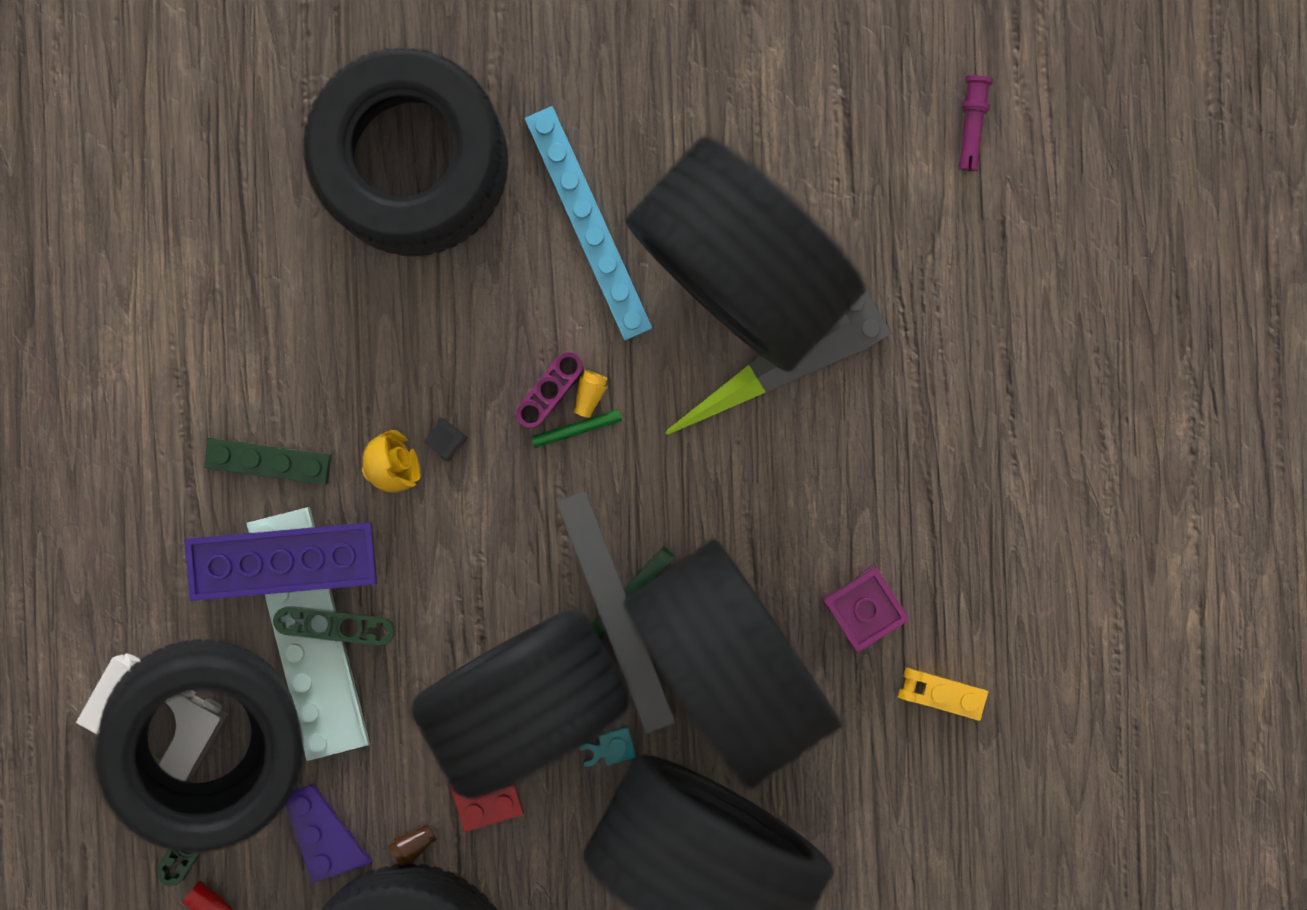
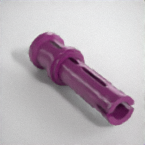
[958,75,993,172]

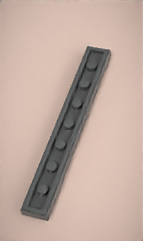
[556,490,675,734]

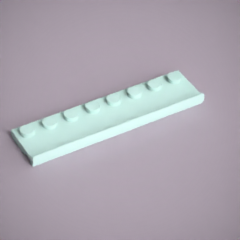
[246,507,370,761]

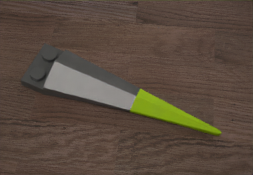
[665,289,892,434]

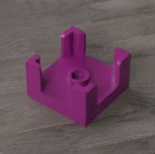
[821,566,910,653]

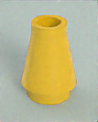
[573,370,608,418]

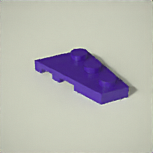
[286,784,372,883]

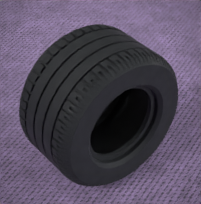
[303,48,508,256]
[411,609,629,800]
[94,639,304,853]

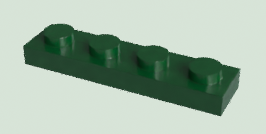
[204,438,332,485]

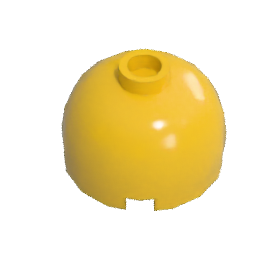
[362,429,421,493]

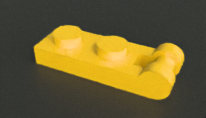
[897,667,989,721]

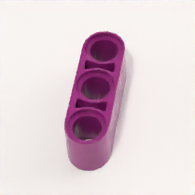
[516,352,584,429]

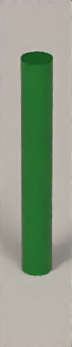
[531,409,622,448]

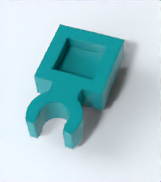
[579,726,636,767]

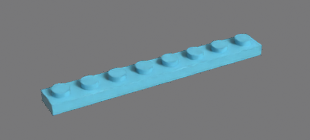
[525,106,652,341]

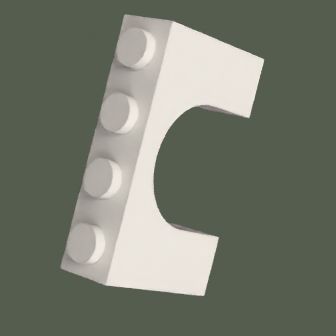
[76,653,228,782]

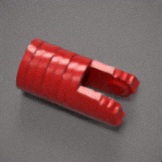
[182,881,232,910]

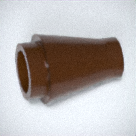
[389,824,437,867]

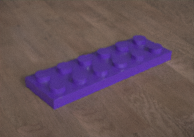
[184,522,378,601]

